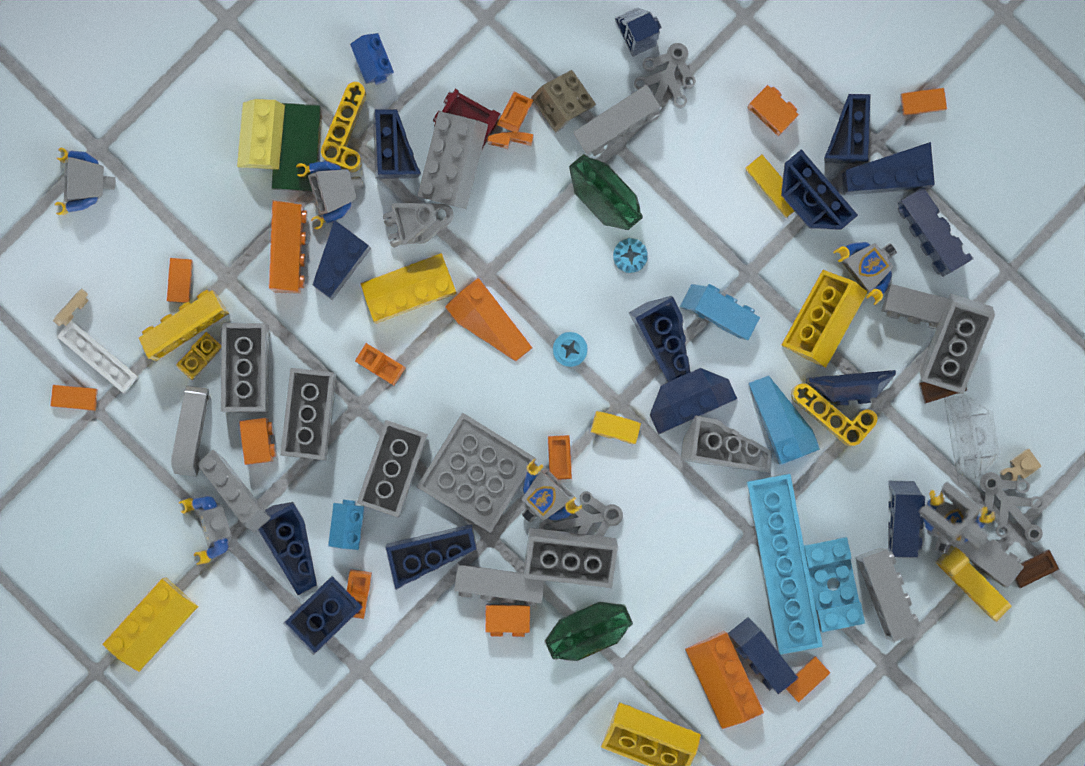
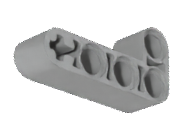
[171,386,209,477]

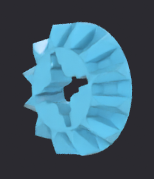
[613,238,648,273]
[553,332,588,367]

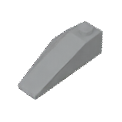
[680,416,773,473]

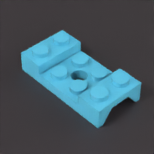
[804,537,865,632]

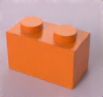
[747,85,799,137]
[239,418,276,465]
[485,604,530,637]

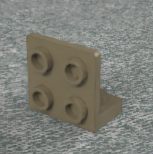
[531,70,596,133]

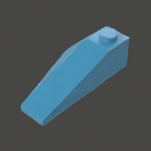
[748,376,820,465]

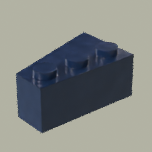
[615,8,661,57]
[824,94,871,164]
[312,220,371,300]
[728,617,798,695]

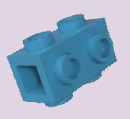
[328,499,364,550]

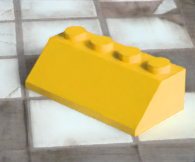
[360,253,457,324]
[781,270,867,368]
[139,290,230,361]
[102,577,199,672]
[601,702,701,766]

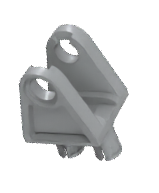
[383,203,453,248]
[919,482,990,549]

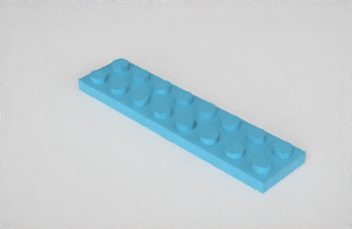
[747,474,823,655]

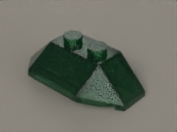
[569,154,643,230]
[544,602,633,661]

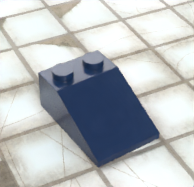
[283,576,363,655]

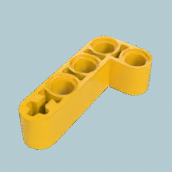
[321,82,367,173]
[791,383,877,446]
[936,546,1012,622]

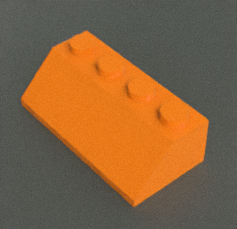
[269,201,307,294]
[685,630,764,729]

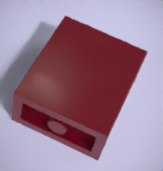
[433,88,501,151]

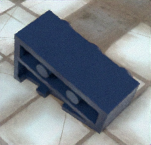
[373,109,421,179]
[888,481,925,558]

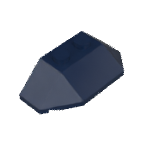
[781,149,858,230]
[649,368,738,435]
[806,370,896,406]

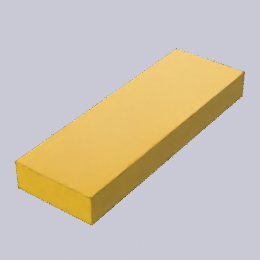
[745,154,795,218]

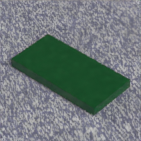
[271,103,321,192]

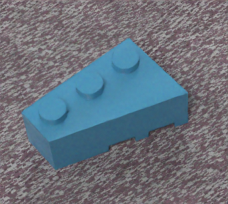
[680,284,760,340]

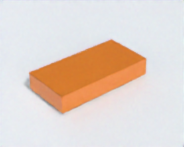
[900,88,947,116]
[497,92,533,134]
[167,258,193,303]
[50,385,98,411]
[548,435,572,480]
[786,656,830,703]

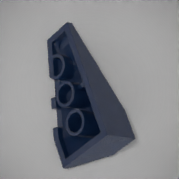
[629,296,690,383]
[258,502,317,595]

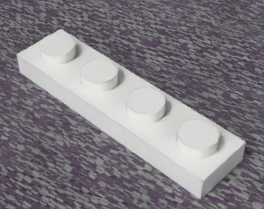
[57,321,139,393]

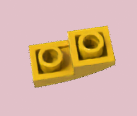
[176,332,221,380]
[591,411,641,445]

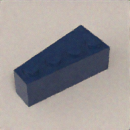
[842,142,935,195]
[897,187,974,277]

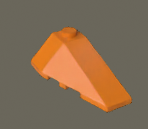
[445,278,533,361]

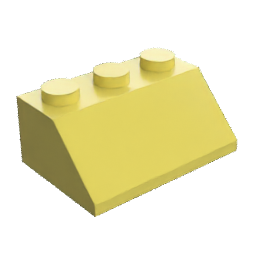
[237,99,285,169]

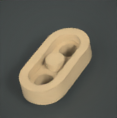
[52,288,89,326]

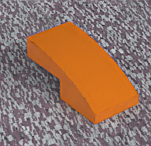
[487,132,534,149]
[355,343,406,386]
[347,569,372,619]

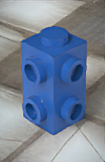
[350,33,394,85]

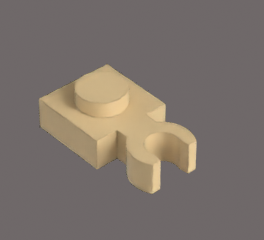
[1000,449,1042,481]

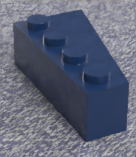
[385,524,477,590]

